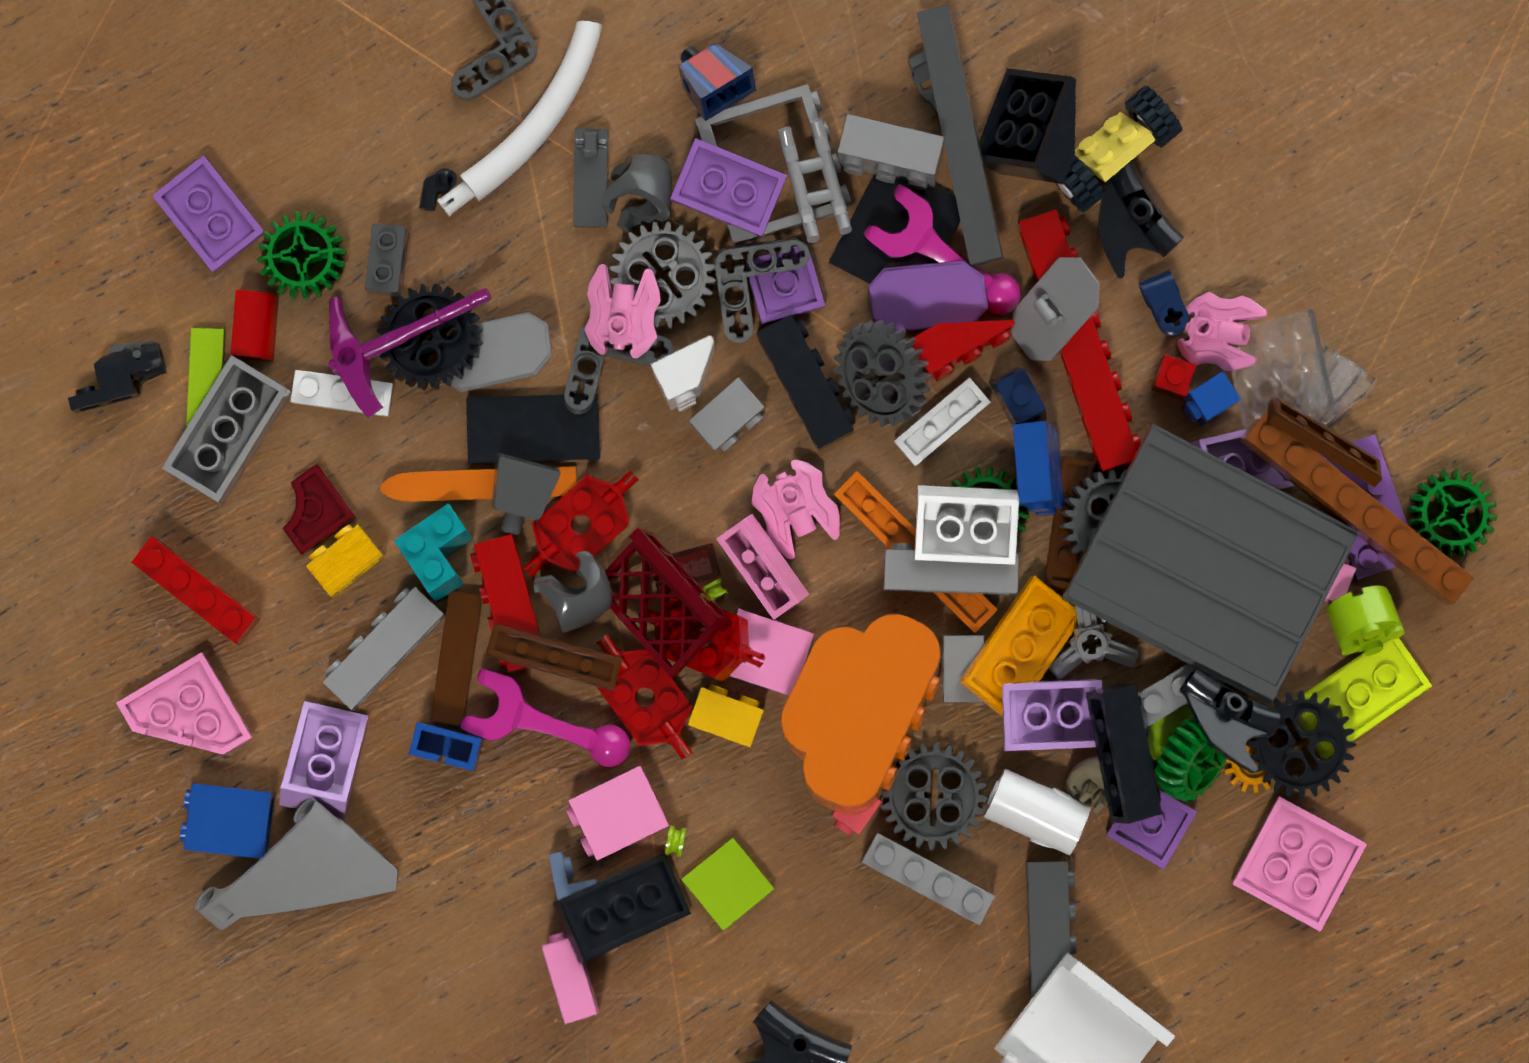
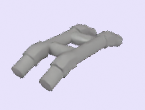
[778,118,852,243]

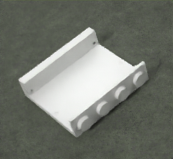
[994,953,1175,1063]

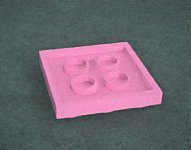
[1231,796,1367,932]

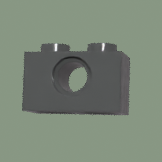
[365,223,409,297]

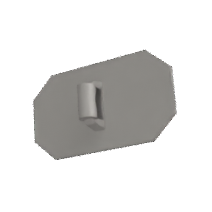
[1012,257,1100,361]
[447,312,552,392]

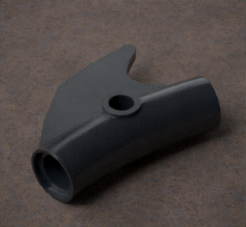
[1097,162,1184,279]
[1179,668,1280,774]
[746,1000,852,1063]

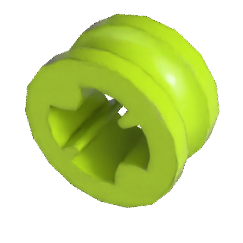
[703,578,728,601]
[665,825,687,857]

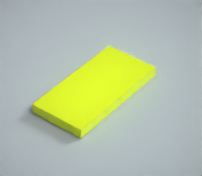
[1295,638,1432,760]

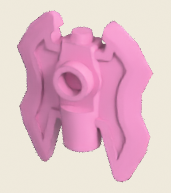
[584,264,661,358]
[1177,291,1267,371]
[752,460,840,560]

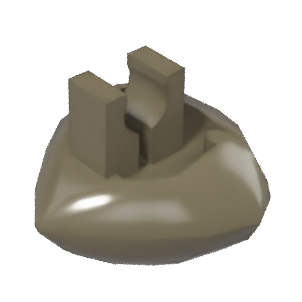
[1064,756,1107,814]

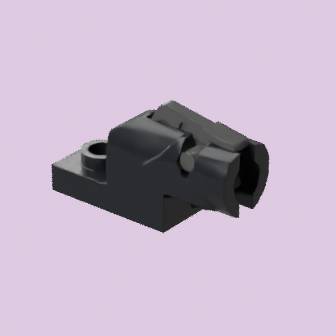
[68,341,167,414]

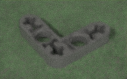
[452,0,537,101]
[715,238,810,343]
[564,323,673,414]

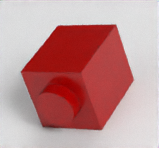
[1151,354,1196,400]

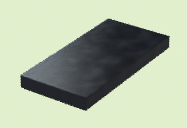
[466,393,600,464]
[553,853,691,964]

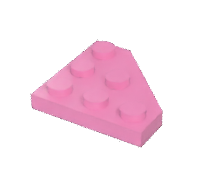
[116,652,253,755]

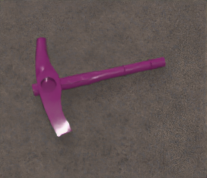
[328,288,492,418]

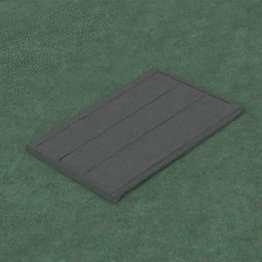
[1062,423,1358,705]

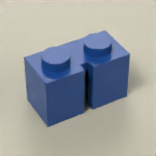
[1182,371,1241,427]
[408,722,484,771]

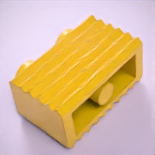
[306,524,385,598]

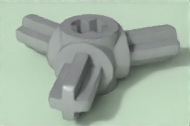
[1049,605,1139,679]

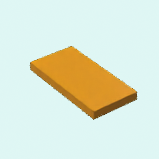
[959,576,1078,717]

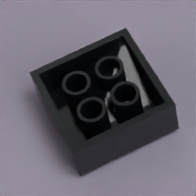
[979,68,1076,184]

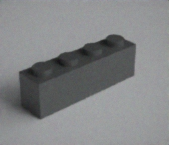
[1026,861,1077,996]

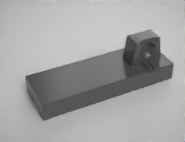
[574,128,608,228]

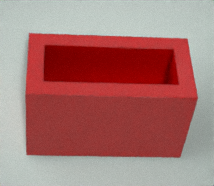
[230,289,279,361]

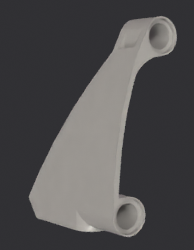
[194,798,398,930]

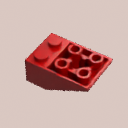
[912,320,1015,382]

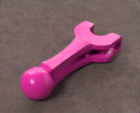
[863,184,1021,315]
[460,669,630,767]

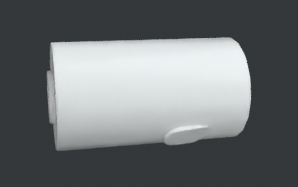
[983,769,1091,855]

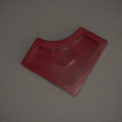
[282,464,356,556]

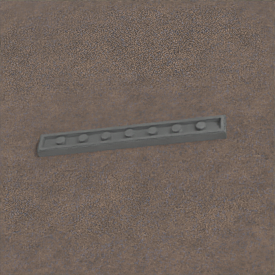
[917,5,1004,267]

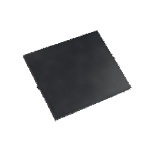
[829,174,961,285]

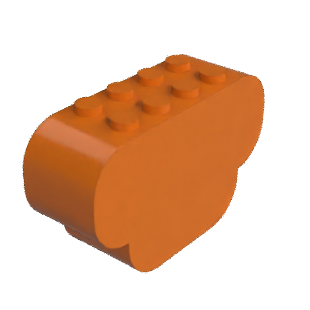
[781,614,940,815]

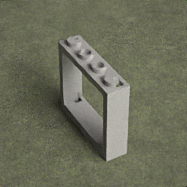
[695,84,851,246]

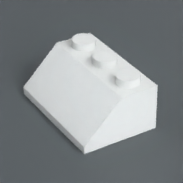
[651,335,715,412]
[915,485,1019,565]

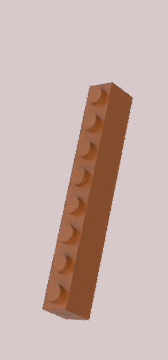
[1239,412,1474,605]

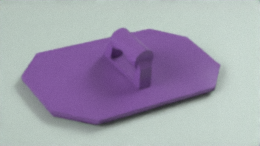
[869,261,988,332]

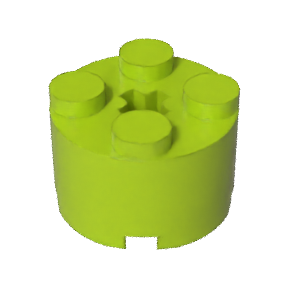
[1327,586,1405,656]

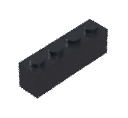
[756,315,856,452]
[1085,683,1162,824]

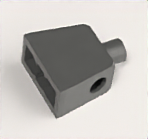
[492,453,561,535]

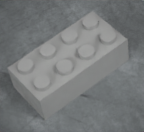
[162,355,292,505]

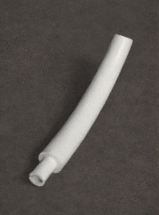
[437,21,602,217]

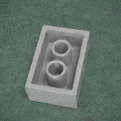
[838,114,944,191]

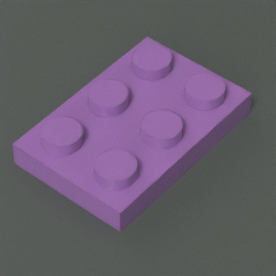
[670,138,787,238]
[152,155,264,274]

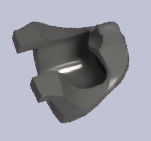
[602,153,672,232]
[533,551,613,633]

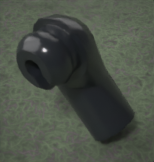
[419,168,457,211]

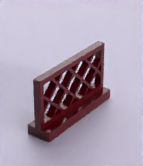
[605,527,733,678]

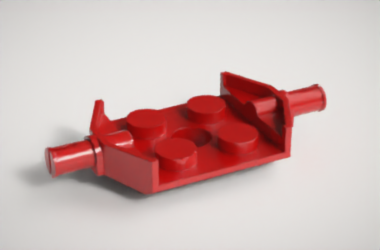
[522,470,639,578]
[639,598,765,681]
[596,634,693,760]

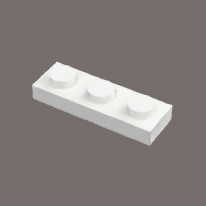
[290,370,394,417]
[894,377,991,467]

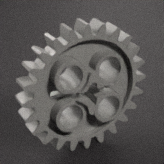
[609,222,716,329]

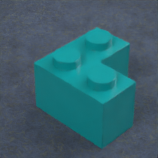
[394,503,473,602]

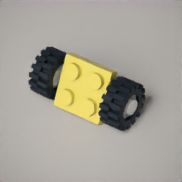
[1056,86,1183,213]

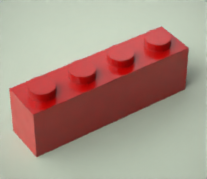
[470,534,541,673]
[131,536,260,645]

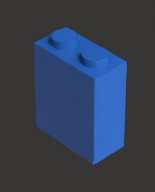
[1013,421,1065,516]
[180,783,275,859]

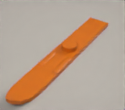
[380,466,577,502]

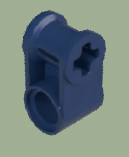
[1138,270,1189,337]

